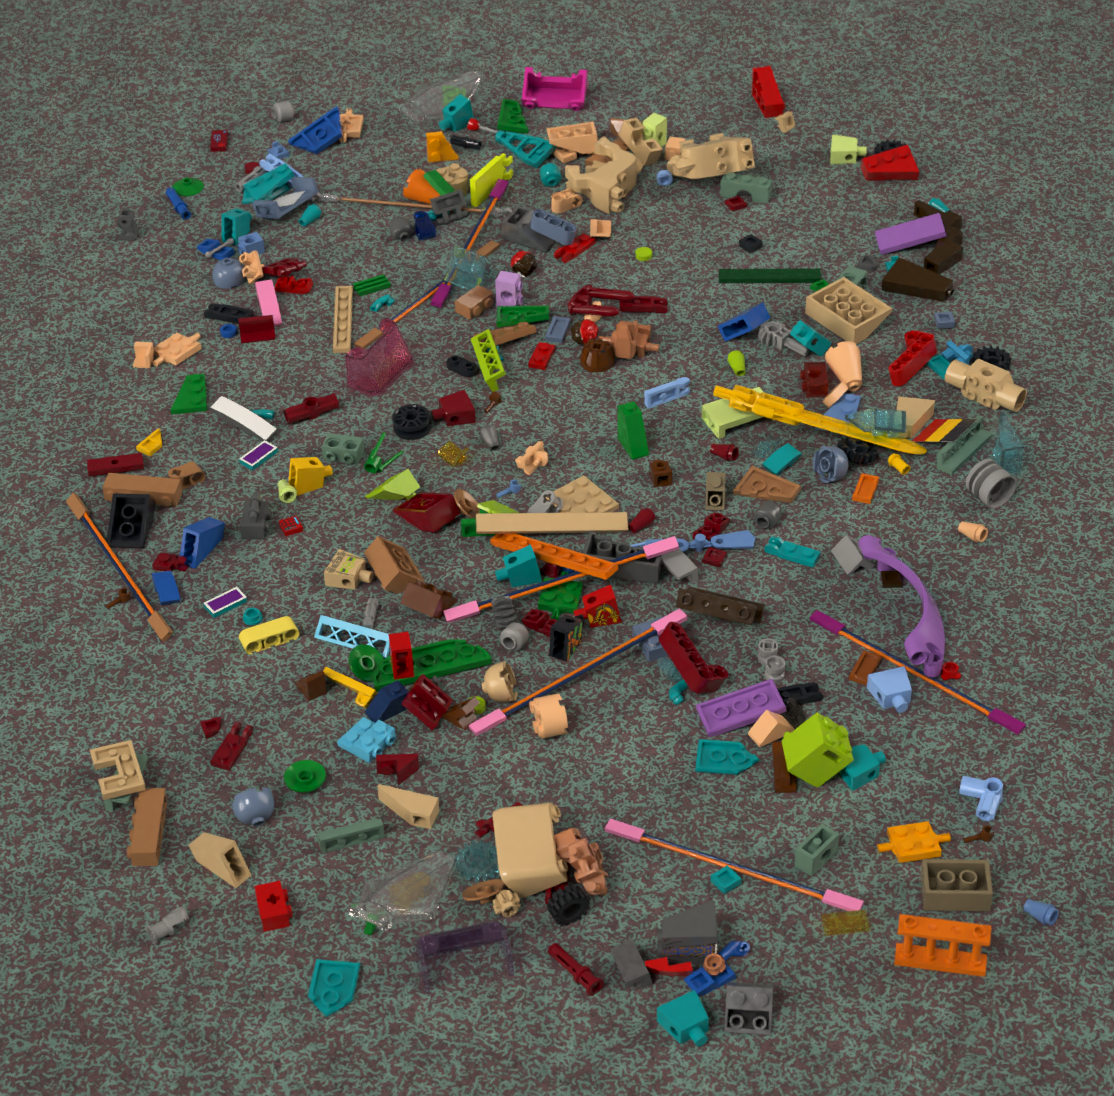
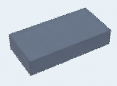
[545,316,571,343]

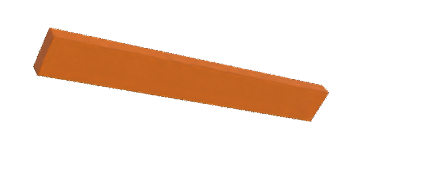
[490,534,619,580]

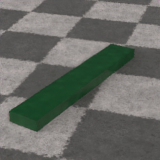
[718,268,821,283]

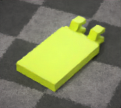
[470,153,513,207]

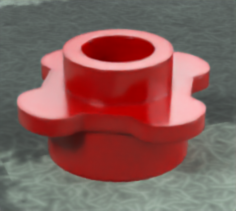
[941,662,961,680]

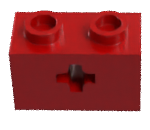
[388,632,414,680]
[254,880,293,932]

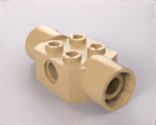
[945,359,1027,412]

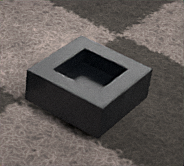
[739,234,763,253]

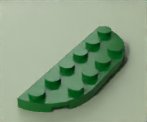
[374,639,492,692]

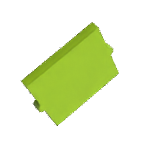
[477,500,519,514]

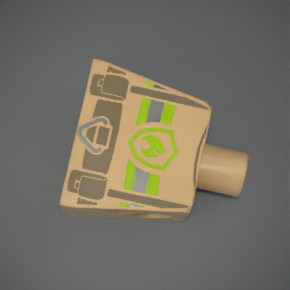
[324,549,373,589]

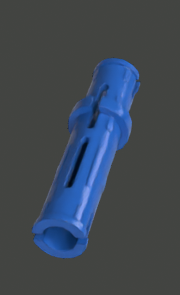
[165,187,191,220]

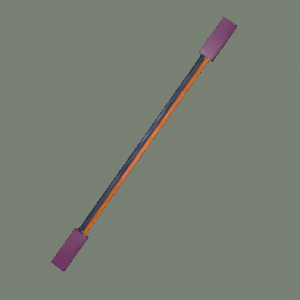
[431,179,509,308]
[810,610,1026,734]

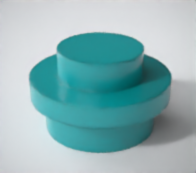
[243,607,263,625]

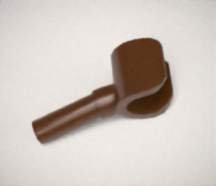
[484,391,502,413]
[105,588,130,609]
[963,825,994,843]

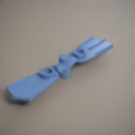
[645,530,755,552]

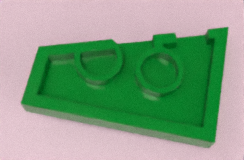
[497,98,528,134]
[496,305,549,328]
[170,373,207,415]

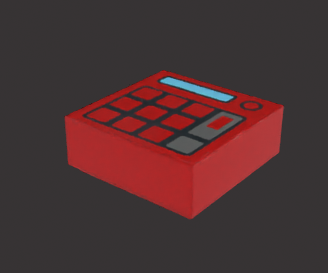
[279,516,303,537]

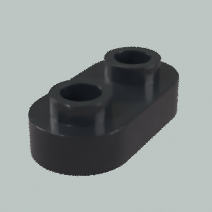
[446,355,478,378]

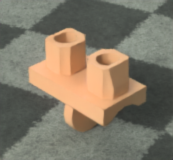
[239,250,265,284]
[516,441,548,475]

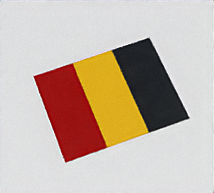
[912,419,978,442]

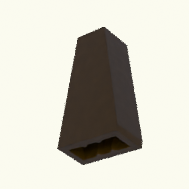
[882,257,954,302]

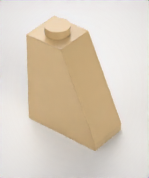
[893,396,935,439]
[189,832,251,888]

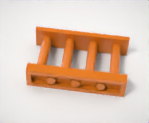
[894,914,991,977]

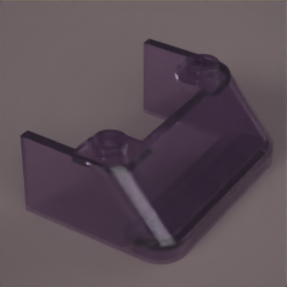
[413,921,514,994]

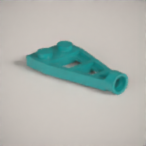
[495,130,556,169]

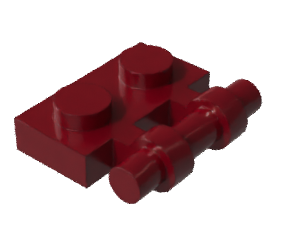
[262,258,306,276]

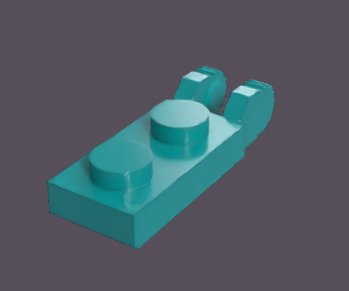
[764,536,820,568]

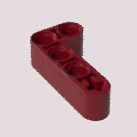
[659,621,728,693]

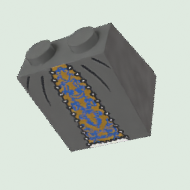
[657,901,717,965]

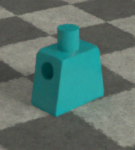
[439,94,474,132]
[221,208,252,246]
[790,320,832,356]
[495,545,542,588]
[838,745,886,791]
[657,990,709,1047]

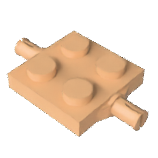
[339,108,364,143]
[152,332,202,367]

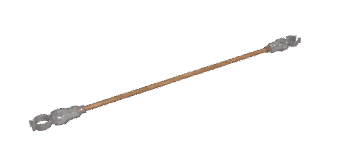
[310,193,512,217]

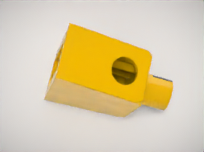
[288,457,333,496]

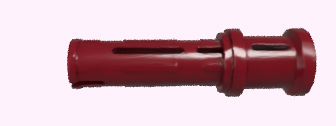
[547,943,604,996]

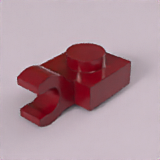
[152,552,188,572]

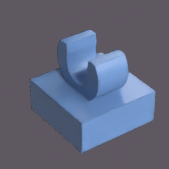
[268,141,289,159]

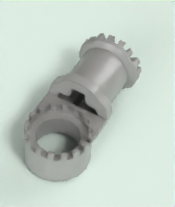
[145,906,189,944]

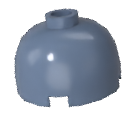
[212,258,246,289]
[813,446,848,483]
[230,787,275,827]

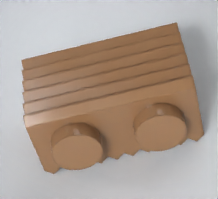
[455,285,493,320]

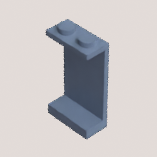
[252,177,319,219]

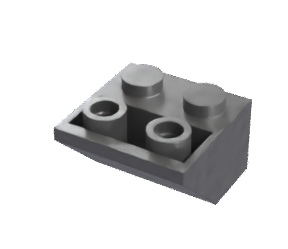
[724,982,773,1035]

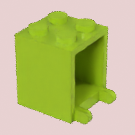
[782,712,853,787]

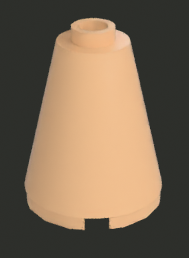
[825,341,862,392]

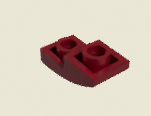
[692,512,731,542]
[521,608,558,637]

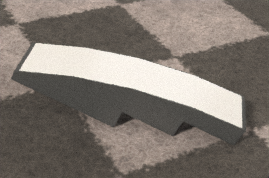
[209,395,278,442]

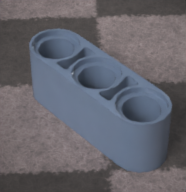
[530,209,577,245]

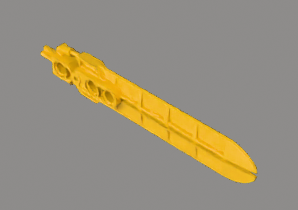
[713,385,927,454]

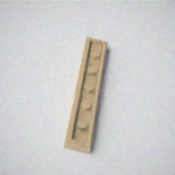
[333,286,353,353]

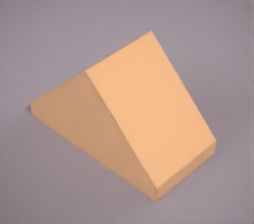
[748,710,794,747]

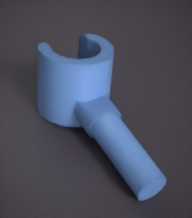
[496,479,521,498]

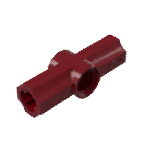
[283,393,339,424]

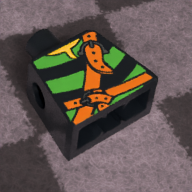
[549,615,584,662]

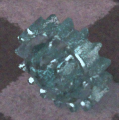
[455,839,499,882]

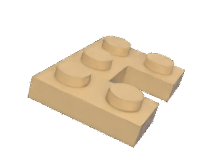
[90,740,146,800]

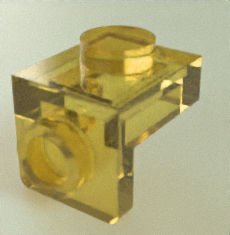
[437,440,469,467]

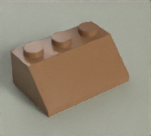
[364,536,425,593]

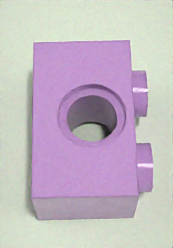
[495,271,523,307]

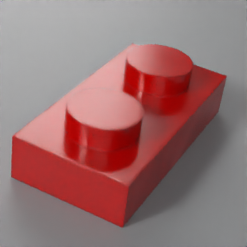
[528,342,555,370]

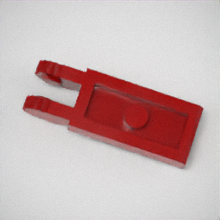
[553,233,596,263]

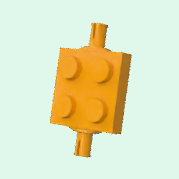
[877,821,951,863]

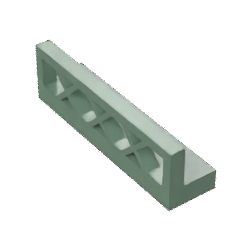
[936,415,993,475]

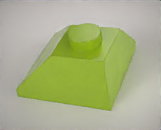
[365,469,420,500]

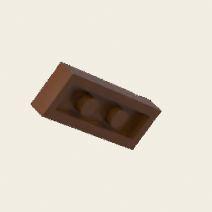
[772,742,796,793]

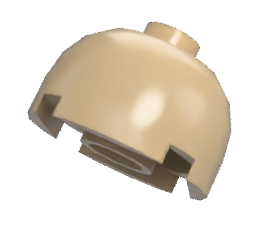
[482,661,517,703]

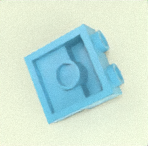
[337,717,396,763]

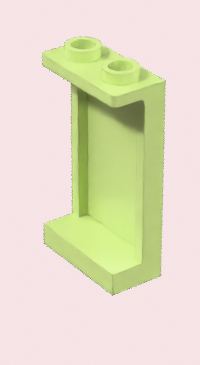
[702,387,774,439]

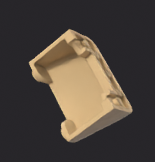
[493,802,568,898]

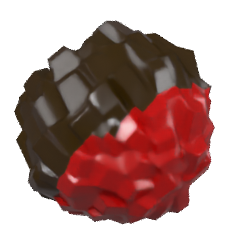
[511,251,537,278]
[570,319,598,346]

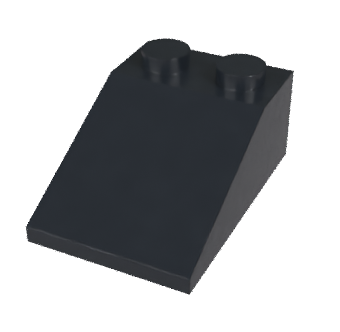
[106,493,155,548]

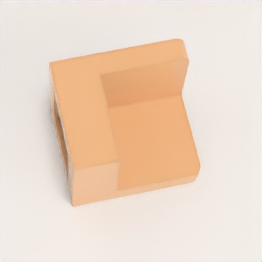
[590,219,611,237]
[133,342,155,368]

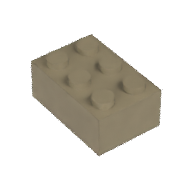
[920,859,993,911]

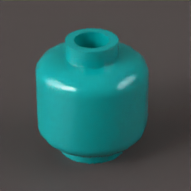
[539,163,562,186]

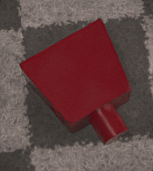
[431,389,476,426]

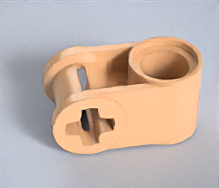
[551,188,583,213]

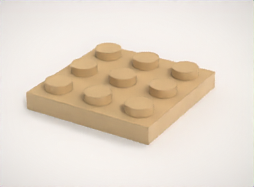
[546,475,619,513]

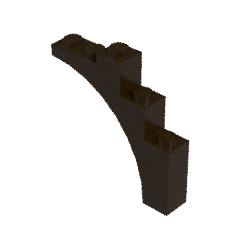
[914,200,963,274]

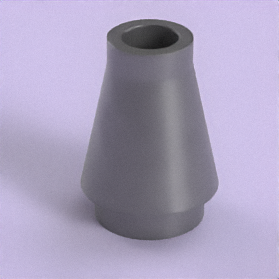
[479,425,500,452]

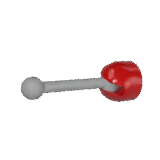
[467,118,498,134]

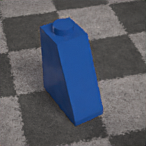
[717,302,770,341]
[180,517,225,569]

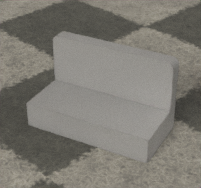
[831,535,874,575]
[662,548,699,583]

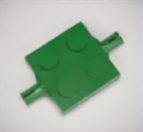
[538,571,583,620]

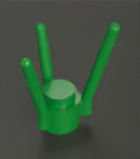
[364,432,404,474]

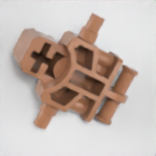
[599,320,659,359]
[554,827,608,896]

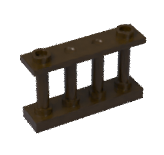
[675,586,765,625]

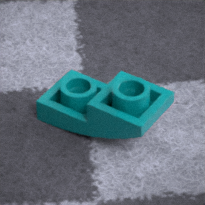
[762,443,802,476]

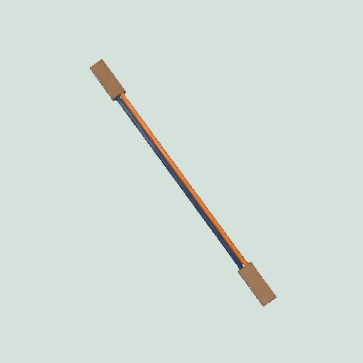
[355,240,500,350]
[66,493,173,641]

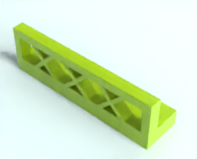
[471,329,506,392]

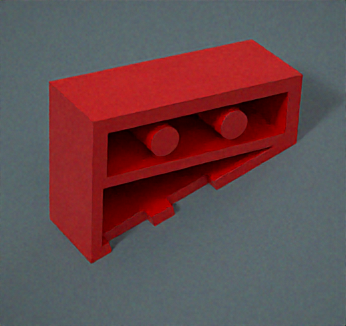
[861,145,919,181]

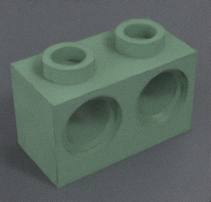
[322,433,364,464]

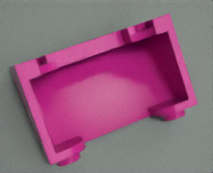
[522,67,588,111]

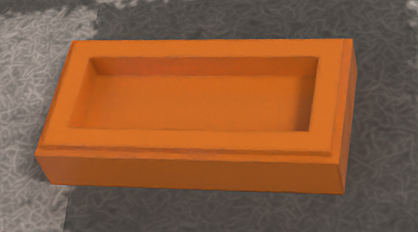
[852,473,879,504]

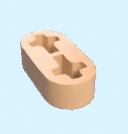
[822,381,849,408]

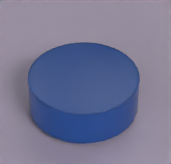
[220,324,238,338]

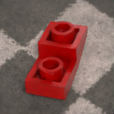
[274,276,313,294]

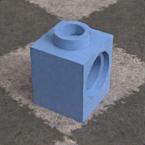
[237,232,265,255]

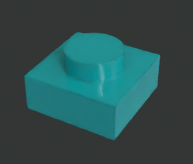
[710,865,741,894]

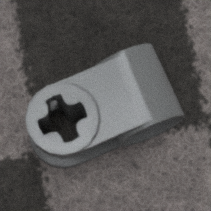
[527,490,563,513]

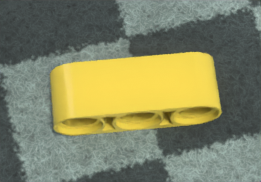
[239,616,299,654]

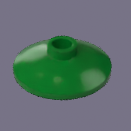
[172,178,204,197]
[348,644,384,682]
[284,760,326,793]

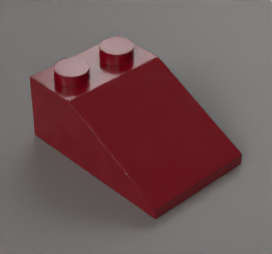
[393,492,461,533]

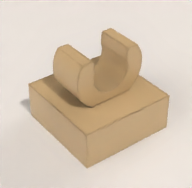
[775,111,795,133]

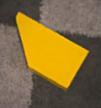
[136,428,162,456]

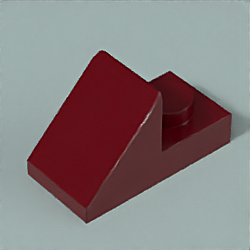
[376,753,419,785]

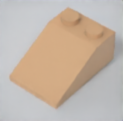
[546,122,598,155]

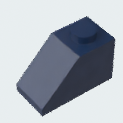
[365,680,409,723]

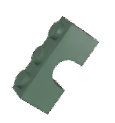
[720,172,772,204]

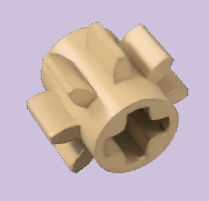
[492,890,521,917]

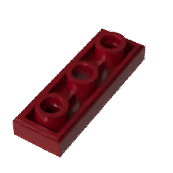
[87,452,144,476]

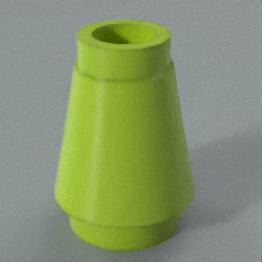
[727,350,746,376]

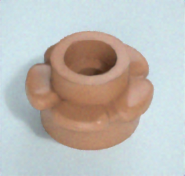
[703,954,726,976]

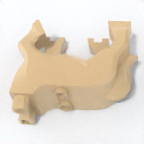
[666,133,755,179]
[565,137,643,214]

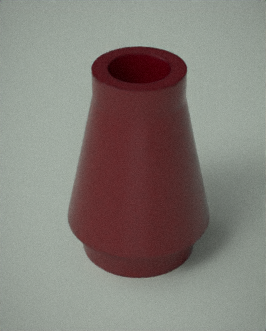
[710,443,739,462]
[628,508,656,533]

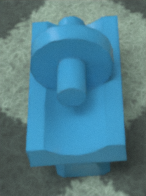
[941,340,973,365]

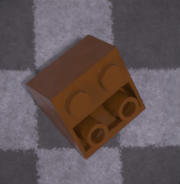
[400,580,458,619]

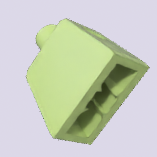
[830,135,867,164]

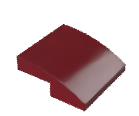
[401,674,453,730]

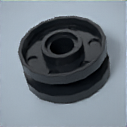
[392,404,431,440]

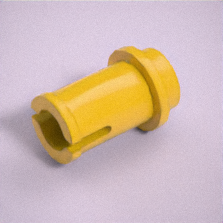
[888,453,911,475]

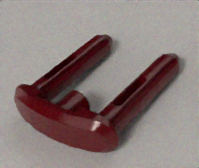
[568,285,635,317]

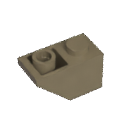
[705,472,725,510]

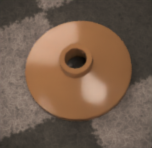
[454,489,480,518]
[462,879,505,904]

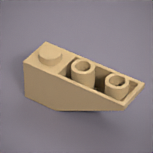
[377,784,439,829]

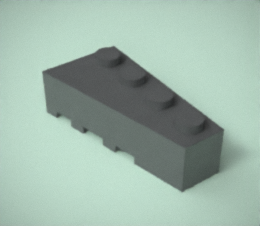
[583,531,662,583]

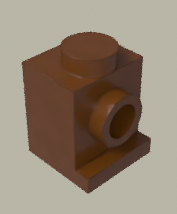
[649,459,672,487]

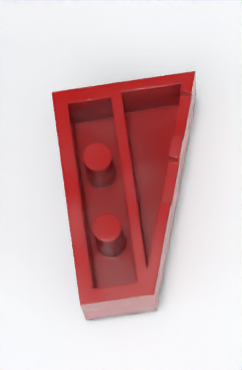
[752,66,785,118]

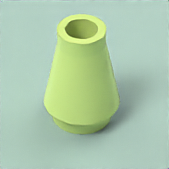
[277,479,297,503]

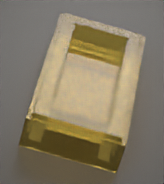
[821,910,869,936]

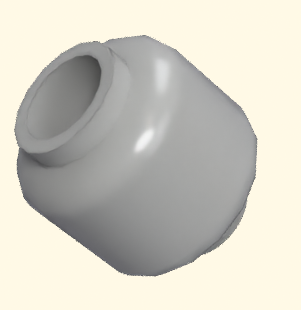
[271,101,296,123]
[500,622,529,652]

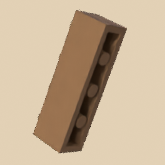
[102,473,183,507]
[127,788,167,866]

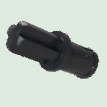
[450,135,482,150]

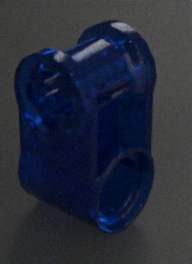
[413,211,436,240]

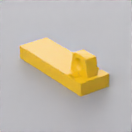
[324,667,378,709]

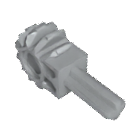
[758,321,810,356]

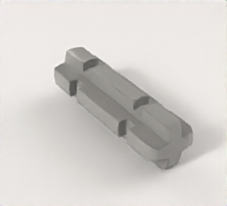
[362,598,378,629]

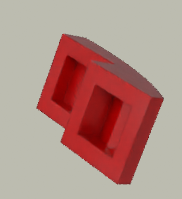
[645,957,693,977]

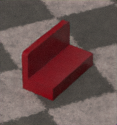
[238,315,276,344]

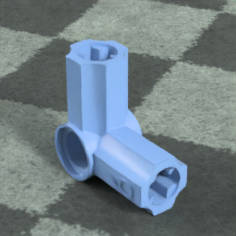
[960,776,1003,821]

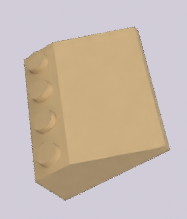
[805,277,892,344]

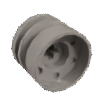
[965,459,1017,509]

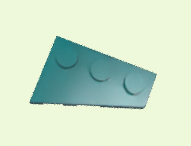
[243,163,294,201]

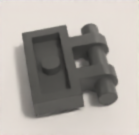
[430,189,468,226]

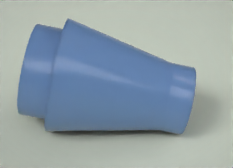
[1023,899,1059,926]

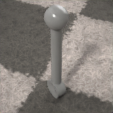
[205,238,234,258]

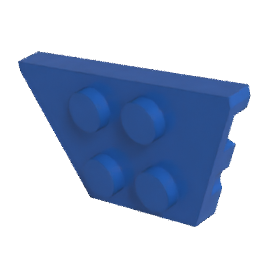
[288,106,342,154]

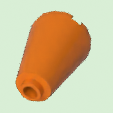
[403,169,440,205]

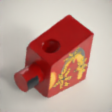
[573,585,622,628]

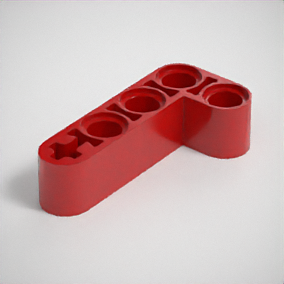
[888,330,937,386]

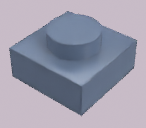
[934,312,955,329]

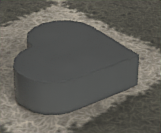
[856,254,878,271]

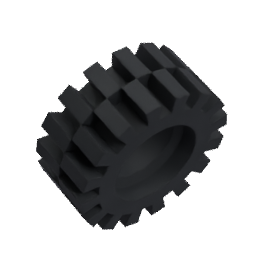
[547,885,590,926]

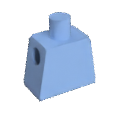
[867,666,912,713]

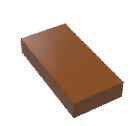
[849,650,882,686]

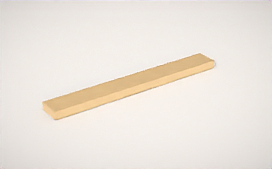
[475,512,628,534]

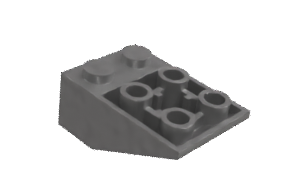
[502,206,555,252]

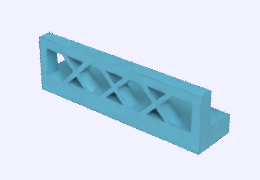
[314,615,390,658]

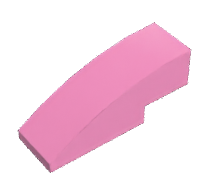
[255,279,282,326]

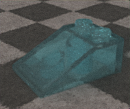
[444,245,486,290]
[845,408,906,438]
[993,412,1024,476]

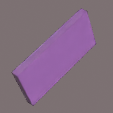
[875,213,946,255]
[695,679,787,737]

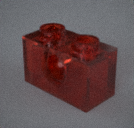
[800,362,829,398]

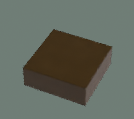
[880,570,902,588]

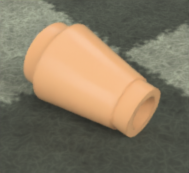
[958,521,988,543]

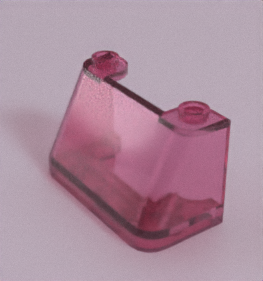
[345,318,413,397]

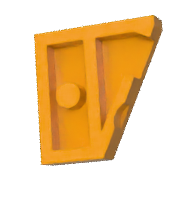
[426,132,459,162]

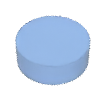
[656,170,673,185]

